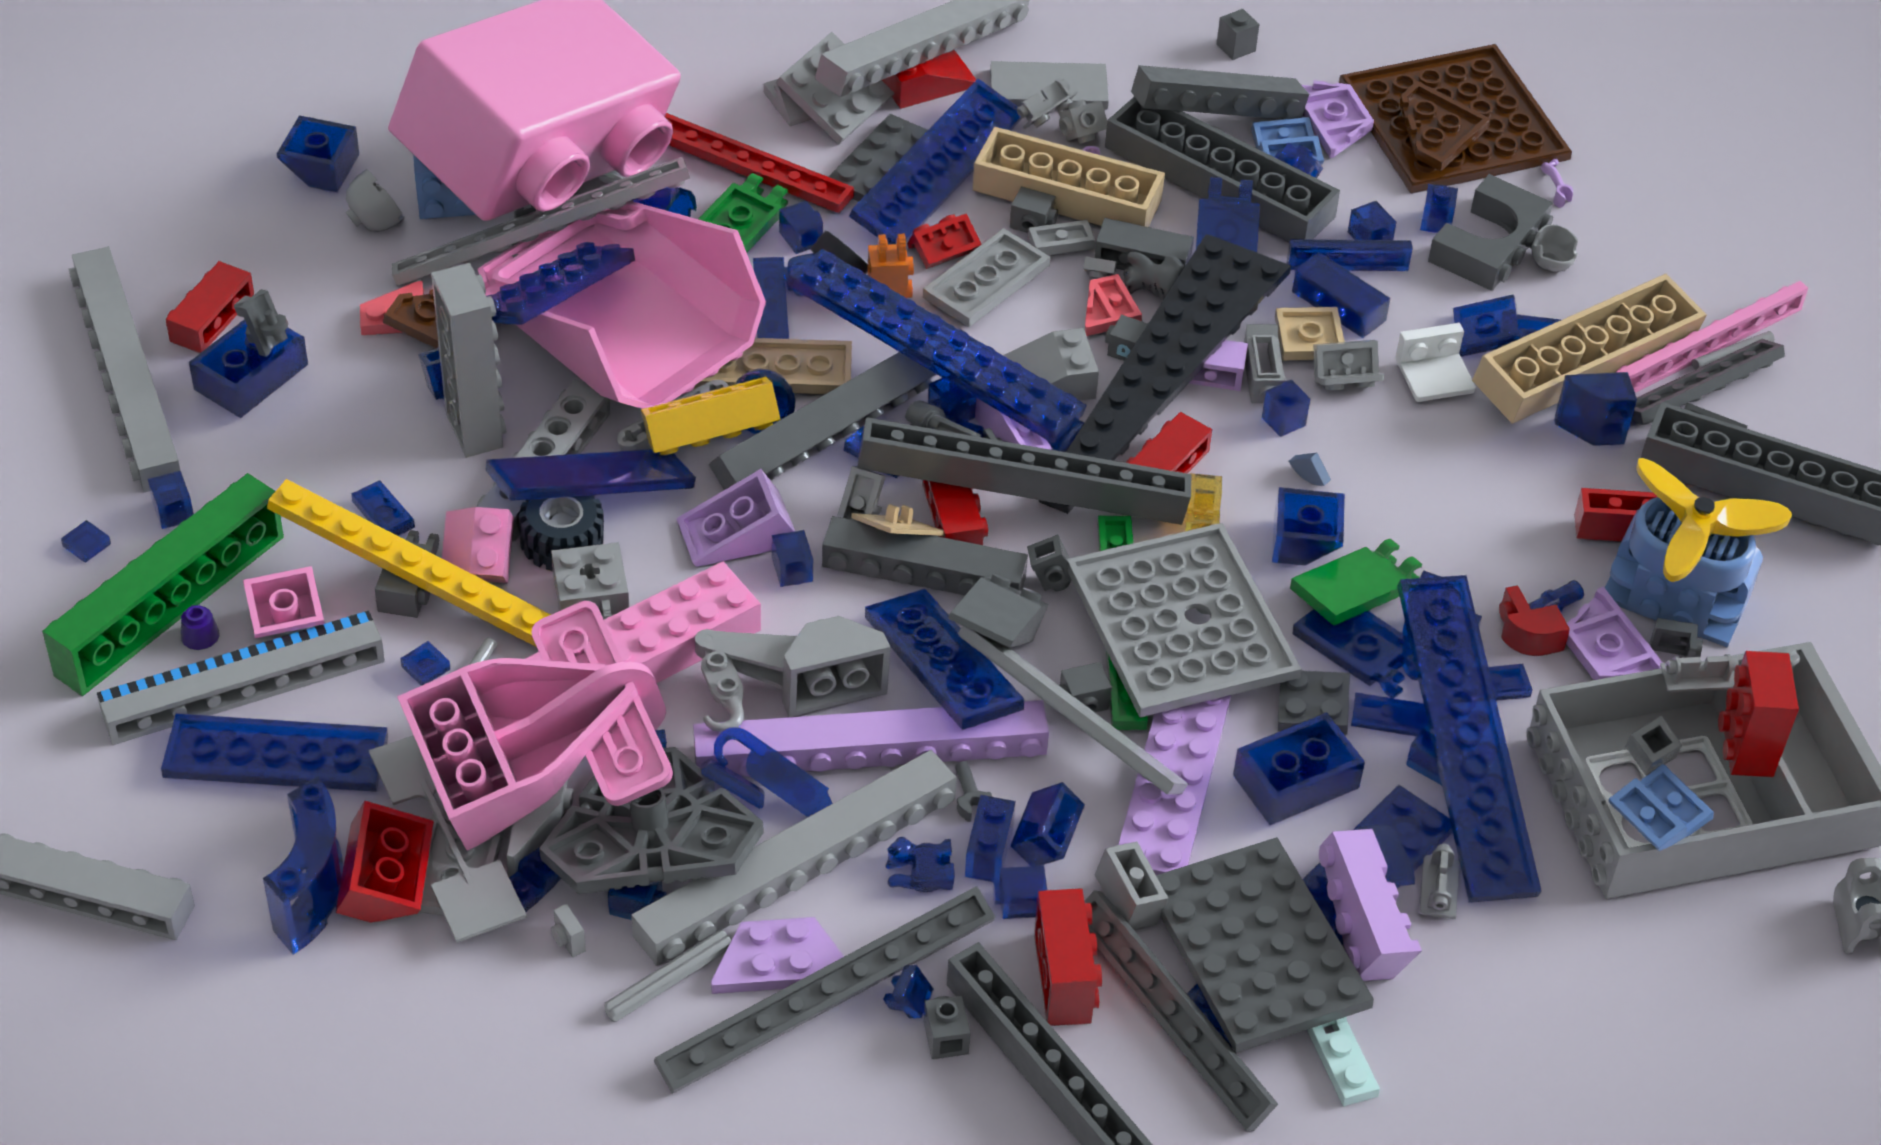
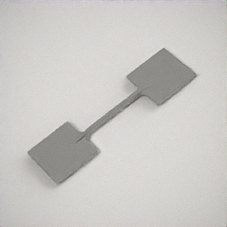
[369,735,527,943]

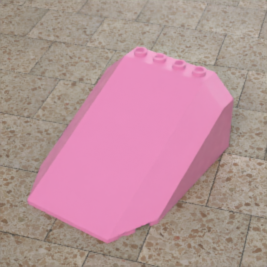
[477,201,766,409]

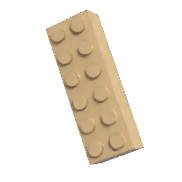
[973,127,1165,227]

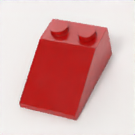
[882,49,979,109]

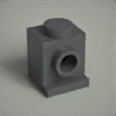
[1027,535,1072,591]

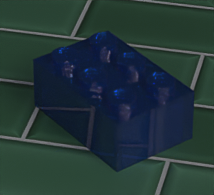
[189,320,308,418]
[1233,712,1365,825]

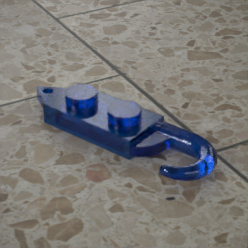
[714,727,833,817]

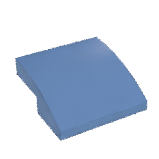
[1251,117,1324,166]
[1609,764,1714,851]

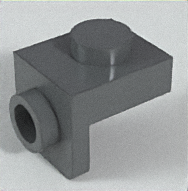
[1650,618,1703,658]

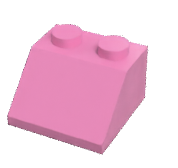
[442,507,514,583]
[243,566,325,639]

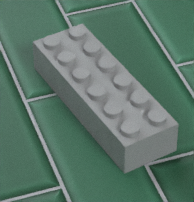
[431,263,506,458]

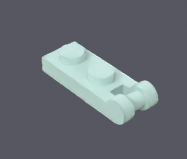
[1307,1017,1380,1106]

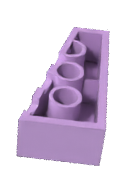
[1319,829,1422,981]

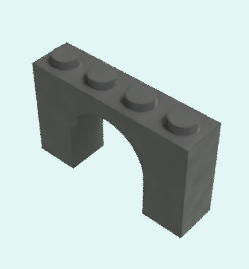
[1428,174,1553,291]

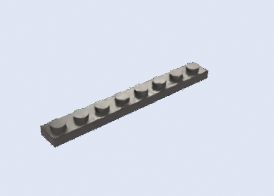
[1084,890,1278,1131]

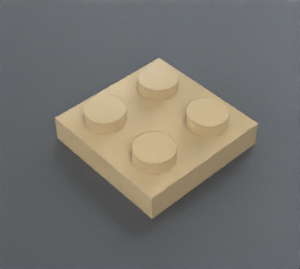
[1275,307,1345,361]

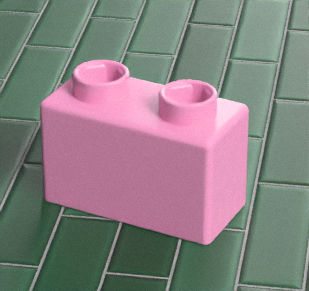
[388,0,681,221]

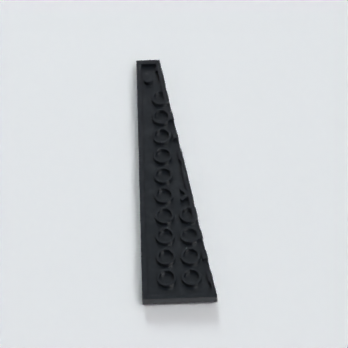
[1039,234,1291,514]

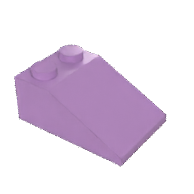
[676,469,797,567]

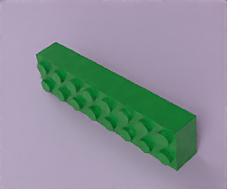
[42,473,284,697]

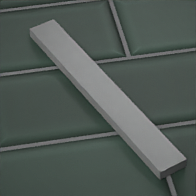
[958,626,1188,794]

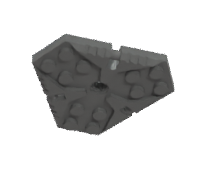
[539,747,764,894]

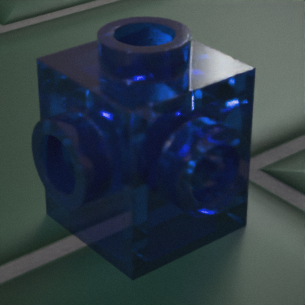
[1275,143,1323,178]

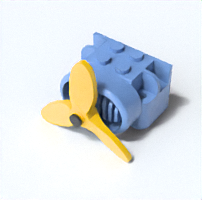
[1605,458,1792,648]

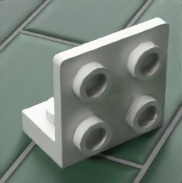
[1395,323,1476,402]

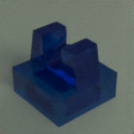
[883,965,934,1019]

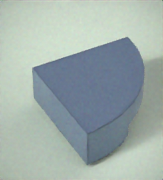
[1288,452,1331,486]

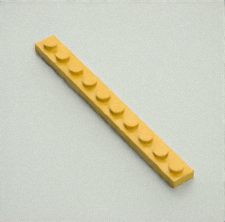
[267,479,551,647]

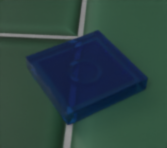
[1453,294,1521,357]

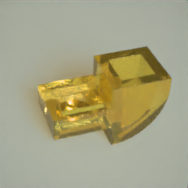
[1185,473,1222,531]

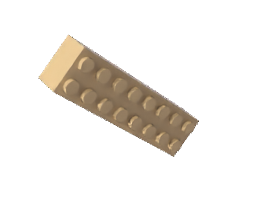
[1472,274,1707,424]

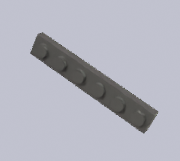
[1620,339,1785,425]

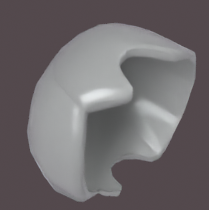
[1531,225,1578,272]

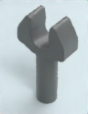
[955,761,993,822]

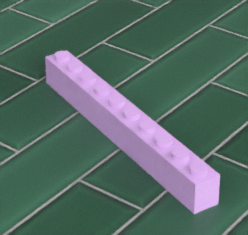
[693,700,1049,779]

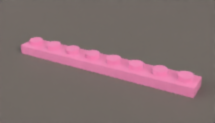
[1610,281,1808,401]

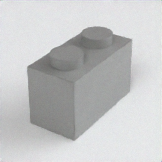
[1095,841,1168,930]

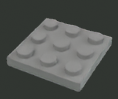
[775,32,894,145]

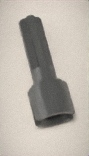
[905,400,981,437]

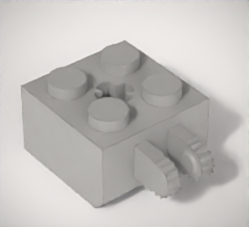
[551,542,629,619]

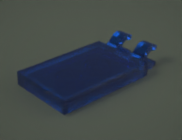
[1195,177,1260,252]
[1292,609,1427,699]

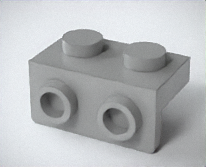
[1313,340,1384,390]

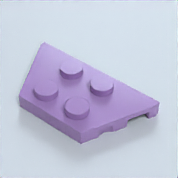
[1302,80,1374,158]
[1566,586,1663,680]
[711,917,844,994]

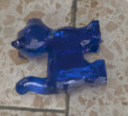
[885,837,955,893]

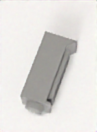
[1244,324,1286,403]

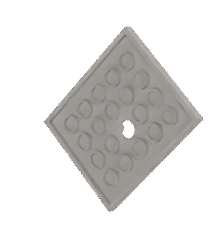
[1067,523,1302,717]

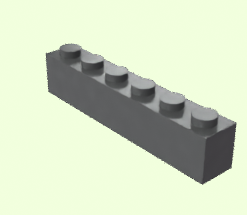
[1131,65,1309,119]
[822,516,1028,596]

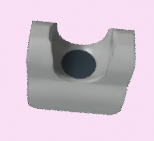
[1833,858,1881,953]

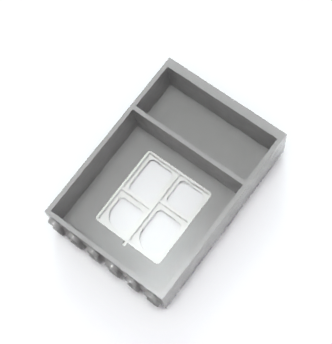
[1526,642,1881,899]

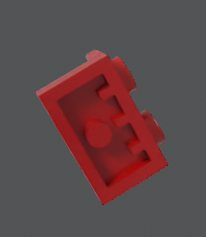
[907,213,982,269]

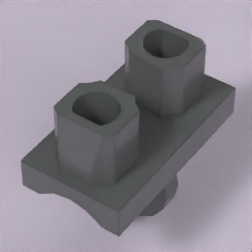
[234,289,289,356]

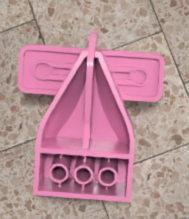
[397,601,673,851]

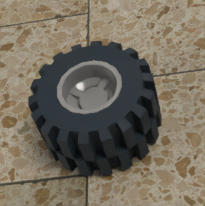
[519,482,604,571]

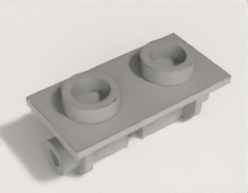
[1017,79,1078,129]
[1660,654,1739,692]
[1419,844,1460,919]

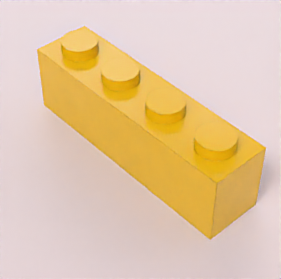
[641,377,781,455]

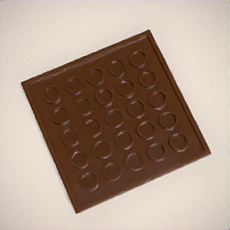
[1339,44,1572,193]

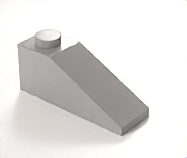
[507,781,573,879]

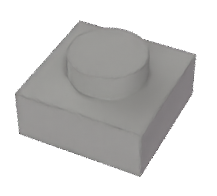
[1083,256,1117,278]
[551,904,586,957]

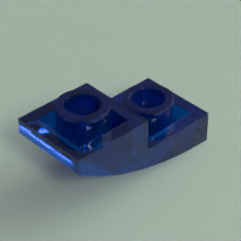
[1356,823,1416,888]
[509,847,561,912]

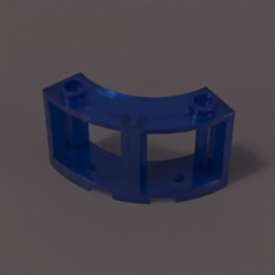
[263,776,344,955]

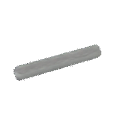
[604,930,731,1022]

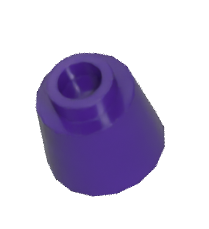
[181,605,220,650]

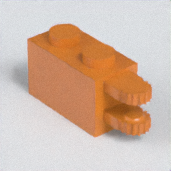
[867,233,914,312]

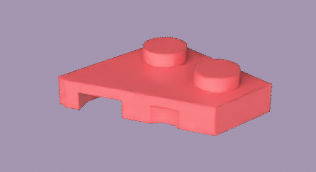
[1085,274,1142,336]
[360,281,424,335]

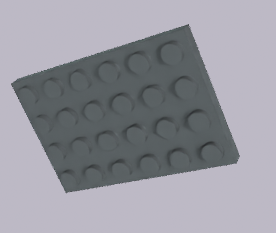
[1156,837,1374,1053]

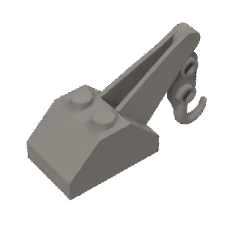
[695,616,891,732]

